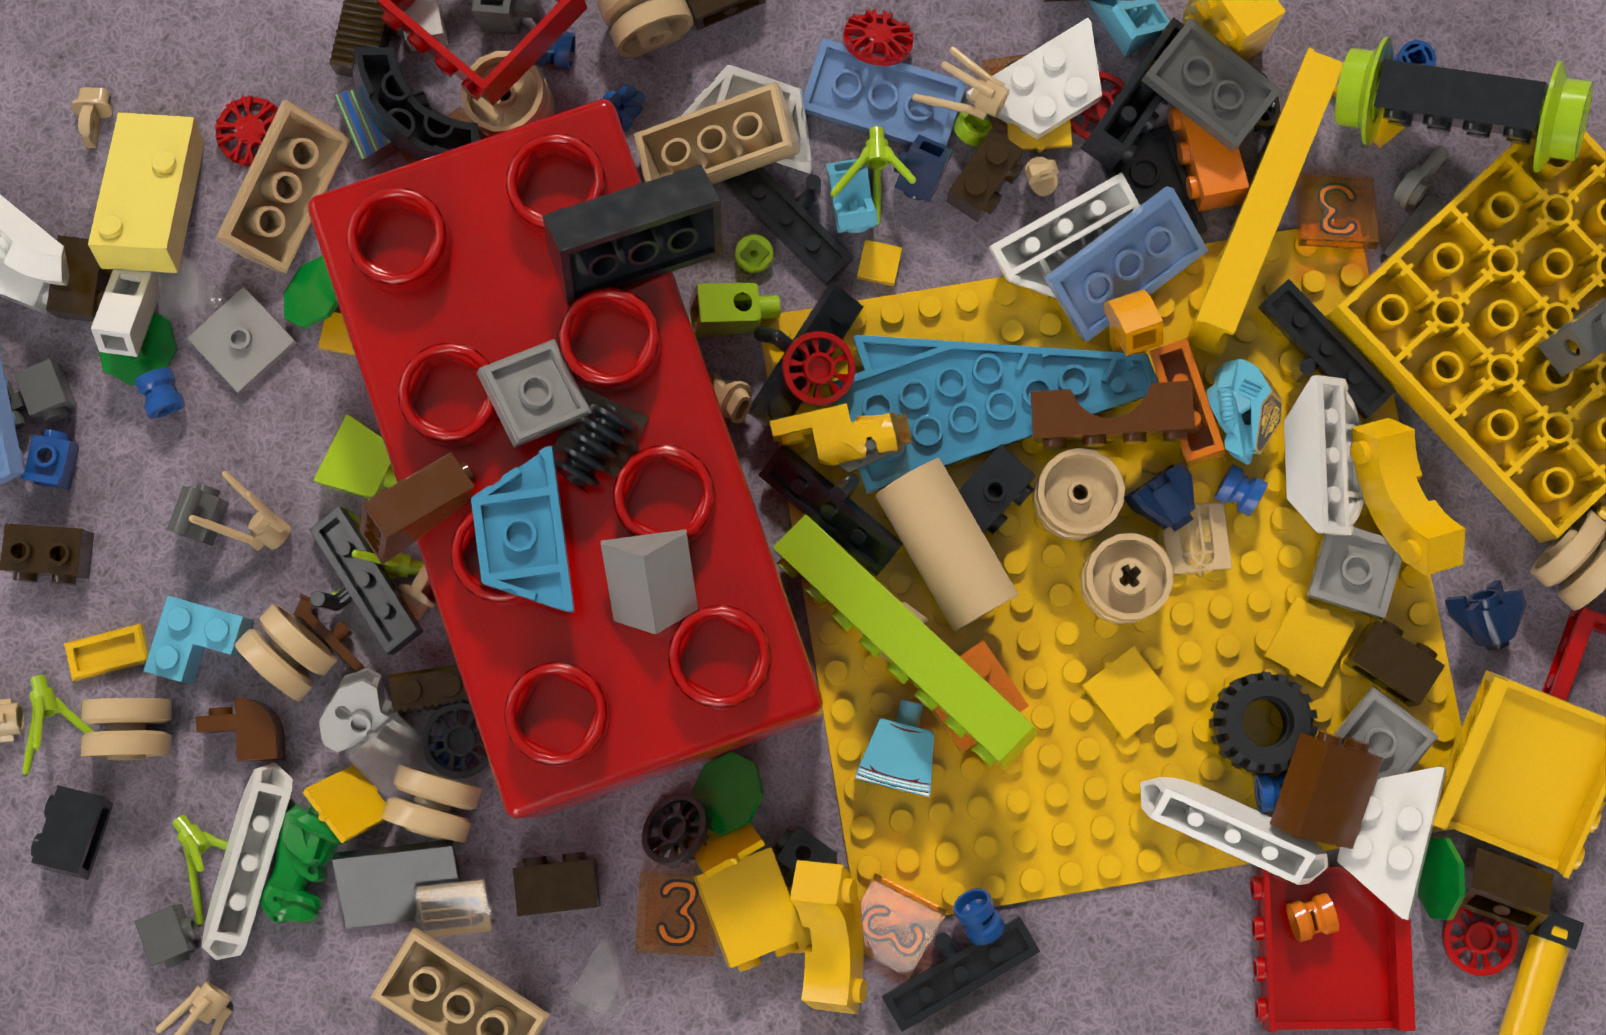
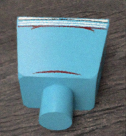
[854,700,934,797]

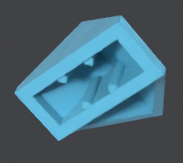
[1087,0,1170,57]

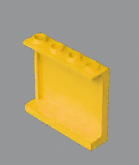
[1433,670,1606,879]

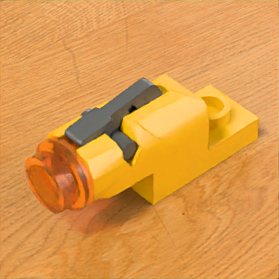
[770,403,912,473]

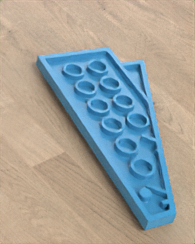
[828,335,1158,494]

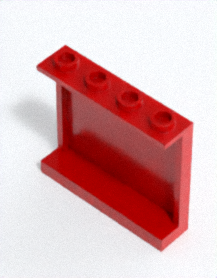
[1250,866,1416,1032]

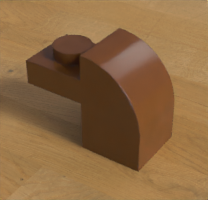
[196,698,285,762]

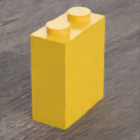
[694,847,806,972]

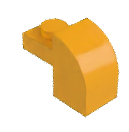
[1103,289,1163,357]

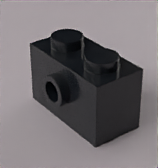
[958,444,1036,535]
[31,785,113,880]

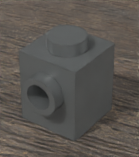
[134,904,200,969]

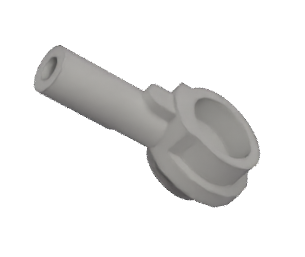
[1393,146,1449,210]

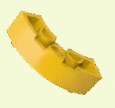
[1350,418,1466,576]
[790,860,868,1015]

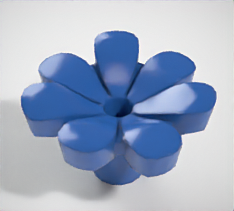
[603,85,645,132]

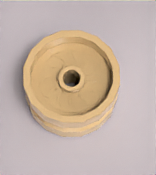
[596,0,694,57]
[461,51,555,137]
[1032,448,1125,541]
[1530,509,1606,611]
[1079,533,1173,624]
[234,602,338,702]
[80,698,172,761]
[382,764,483,843]

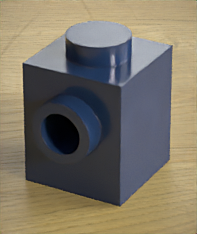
[894,134,954,202]

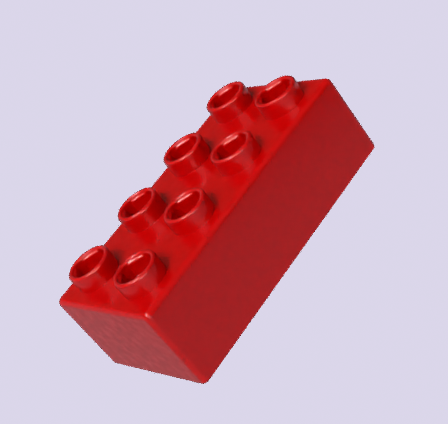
[307,99,823,818]

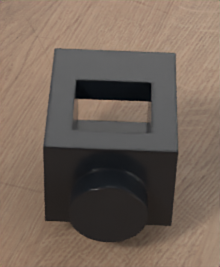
[774,826,838,872]

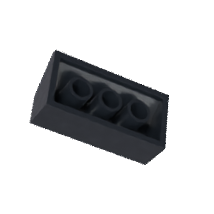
[542,165,723,306]

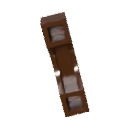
[1031,381,1196,450]

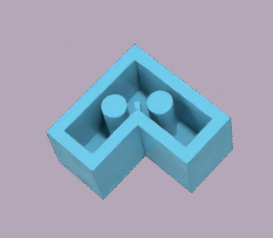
[143,596,254,684]

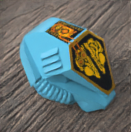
[1207,359,1283,465]

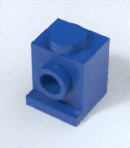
[20,429,79,490]

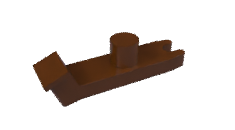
[293,593,365,672]

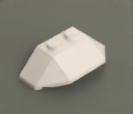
[989,172,1140,299]
[1284,375,1365,536]

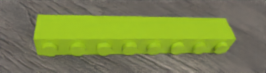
[773,514,1038,770]

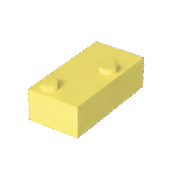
[88,112,204,273]

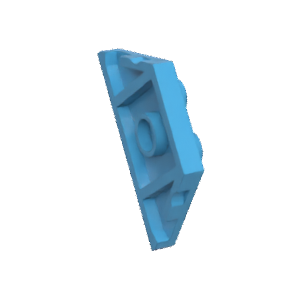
[471,446,575,613]

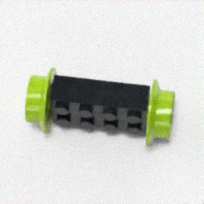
[1335,36,1593,172]

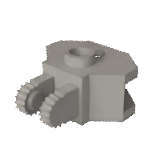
[319,668,416,755]

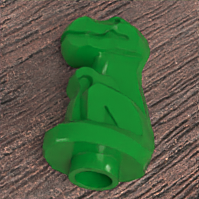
[259,803,351,924]

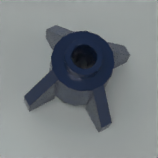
[1124,461,1196,532]
[1445,580,1527,650]

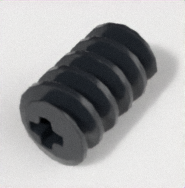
[555,400,641,494]

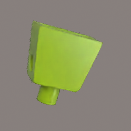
[689,283,781,338]
[313,414,397,499]

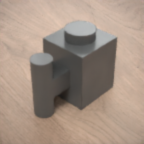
[472,0,547,34]
[8,359,77,429]
[167,483,229,546]

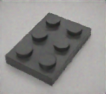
[1141,18,1282,152]

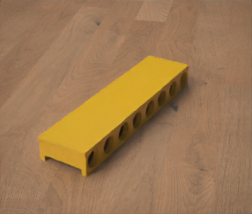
[1187,47,1344,357]

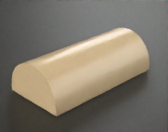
[634,82,800,185]
[215,100,352,274]
[876,458,1019,633]
[371,927,550,1035]

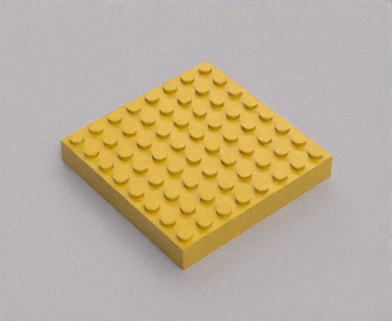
[1325,131,1606,543]

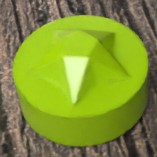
[953,112,993,147]
[734,233,773,273]

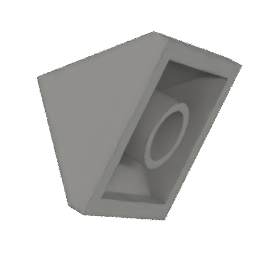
[601,529,698,634]

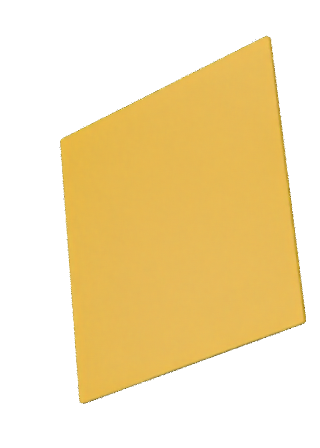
[759,220,1462,928]

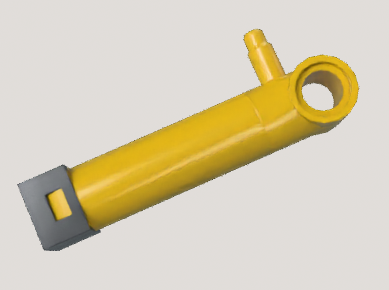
[1498,911,1584,1035]

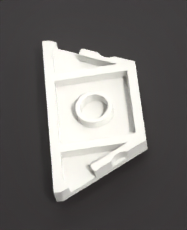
[966,18,1102,140]
[679,65,813,174]
[1337,767,1447,920]

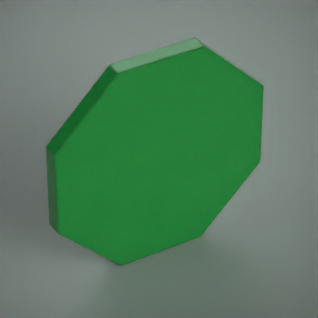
[284,256,338,329]
[96,312,178,386]
[691,752,764,836]
[1418,838,1465,920]

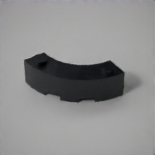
[351,47,479,160]

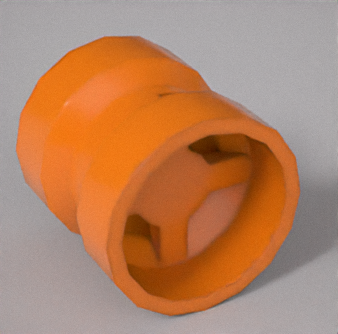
[1286,893,1339,942]

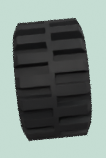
[1209,672,1318,773]

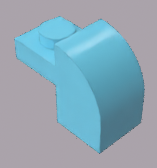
[826,158,878,233]

